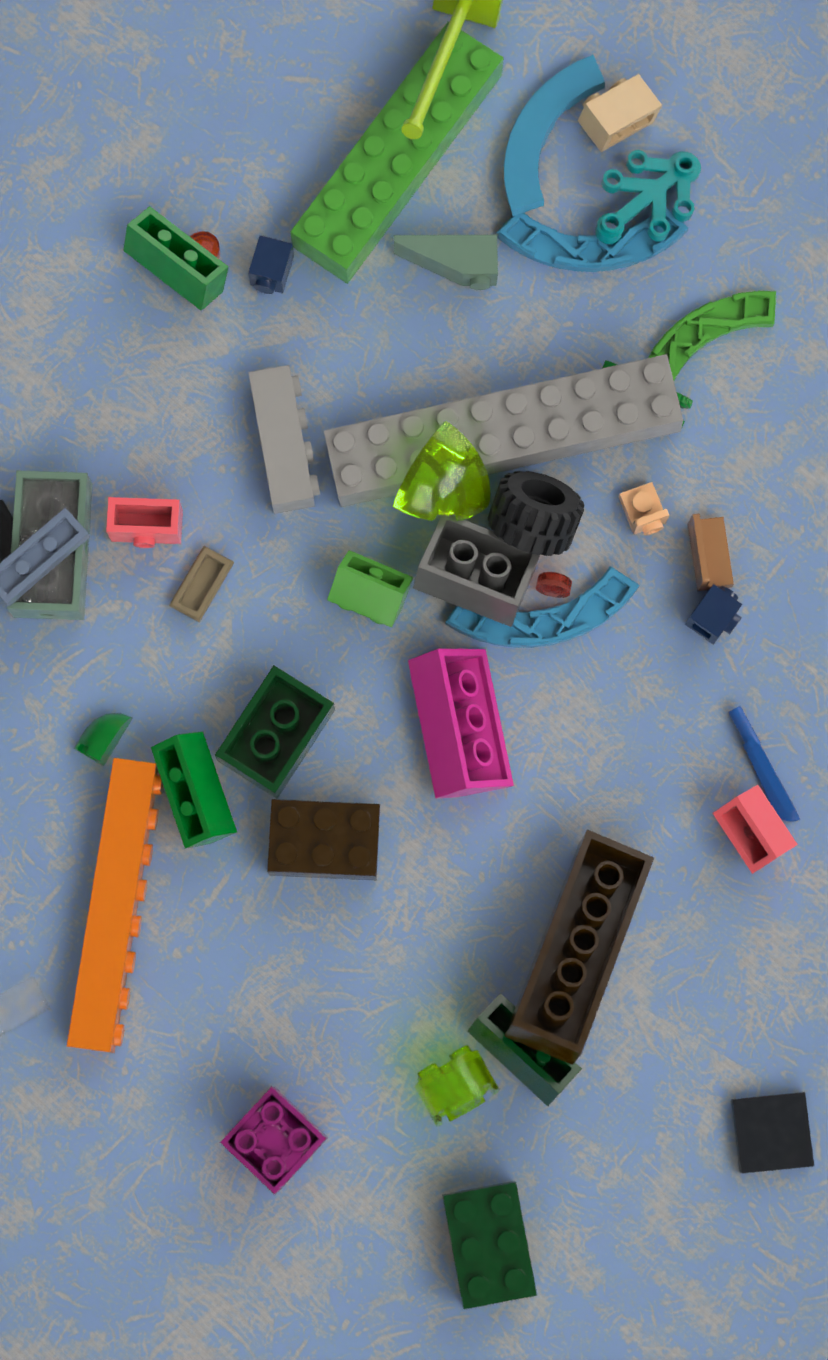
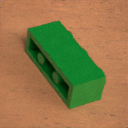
[123,206,229,311]
[151,732,237,849]

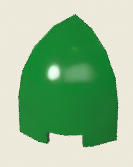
[74,713,133,766]

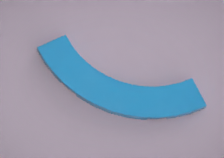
[504,55,605,217]
[496,208,689,272]
[445,566,640,648]

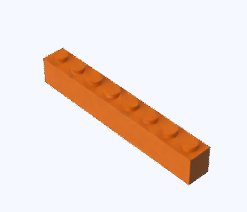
[67,758,163,1053]

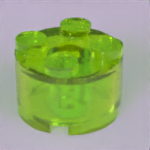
[414,1045,500,1126]

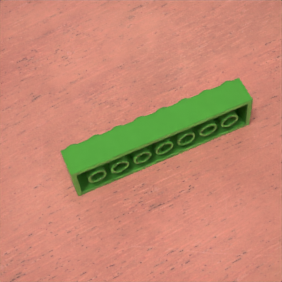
[290,21,504,284]

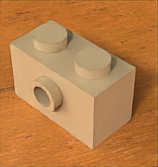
[578,74,662,152]

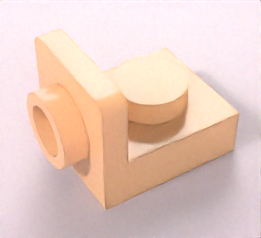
[619,482,670,536]

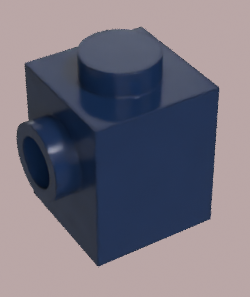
[685,584,743,645]

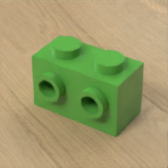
[327,550,414,628]

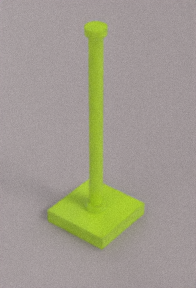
[402,0,503,139]

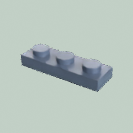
[0,508,90,607]

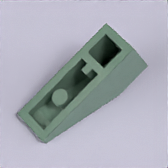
[394,234,498,290]

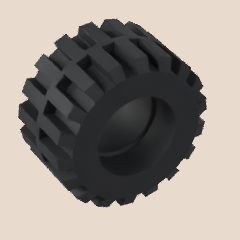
[487,471,584,556]

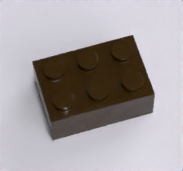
[267,799,380,881]

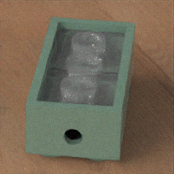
[7,470,92,620]

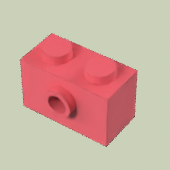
[106,497,183,548]
[712,785,798,874]

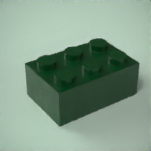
[215,665,335,799]
[442,1181,537,1310]

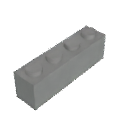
[248,365,320,514]

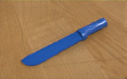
[728,706,800,822]

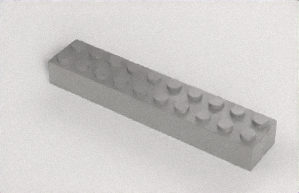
[324,354,683,507]

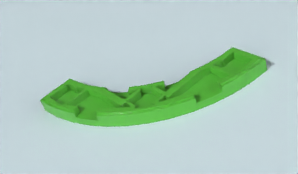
[648,291,776,380]

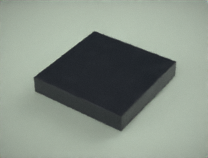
[731,1092,814,1174]

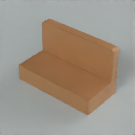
[687,514,734,591]

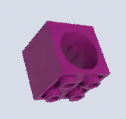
[220,1087,328,1195]

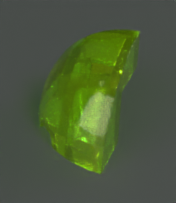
[393,421,491,521]

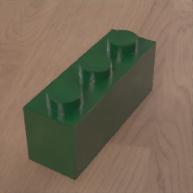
[467,993,582,1106]

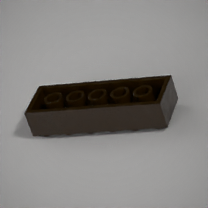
[504,829,654,1065]

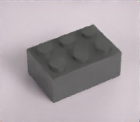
[413,512,540,627]

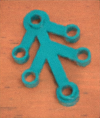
[595,150,701,244]

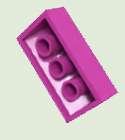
[408,649,514,799]

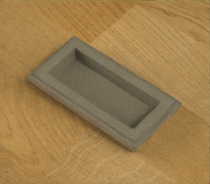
[169,546,234,623]

